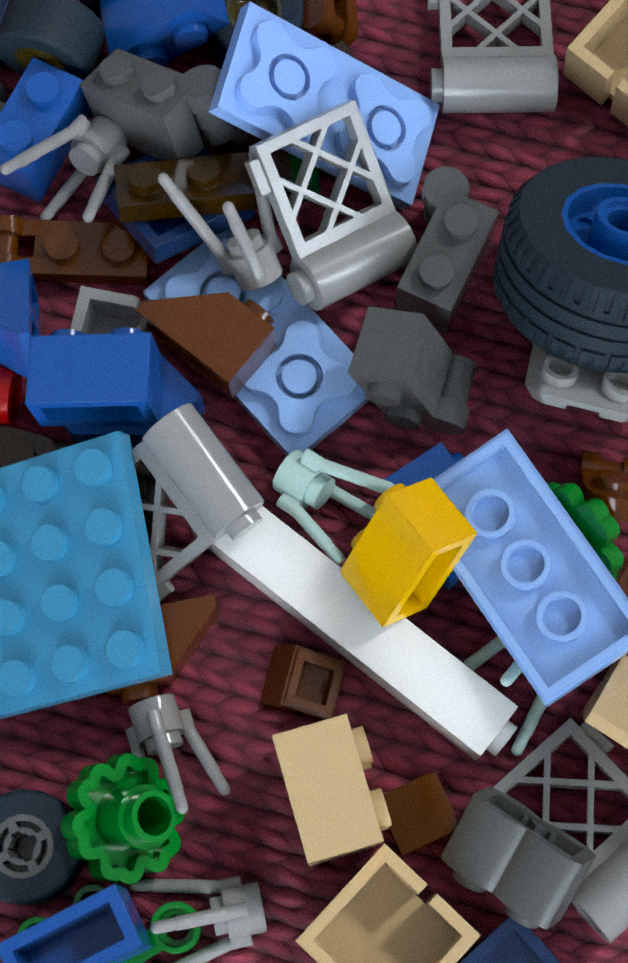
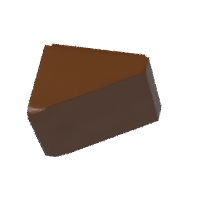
[261,645,346,720]
[384,770,459,856]

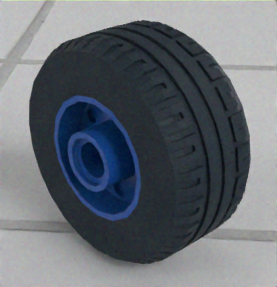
[492,157,628,373]

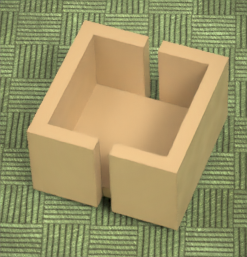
[563,0,628,126]
[272,713,392,867]
[296,843,481,963]

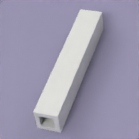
[190,506,518,761]

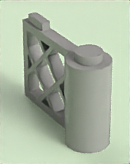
[427,0,558,113]
[244,100,417,311]
[132,403,265,603]
[493,717,628,944]

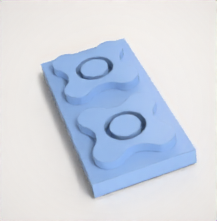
[208,2,440,210]
[143,229,369,456]
[433,428,628,707]

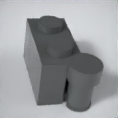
[80,48,237,161]
[394,166,500,334]
[348,306,478,435]

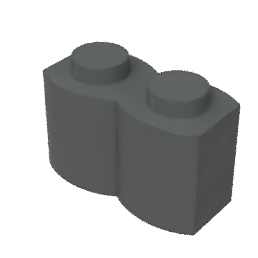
[441,786,596,930]

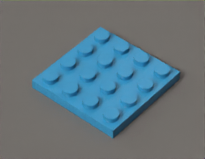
[0,431,173,720]

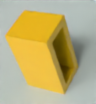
[339,477,478,627]

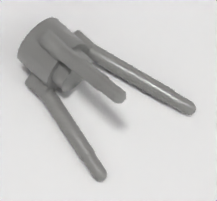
[0,114,130,223]
[158,150,283,291]
[125,694,231,814]
[130,876,267,963]

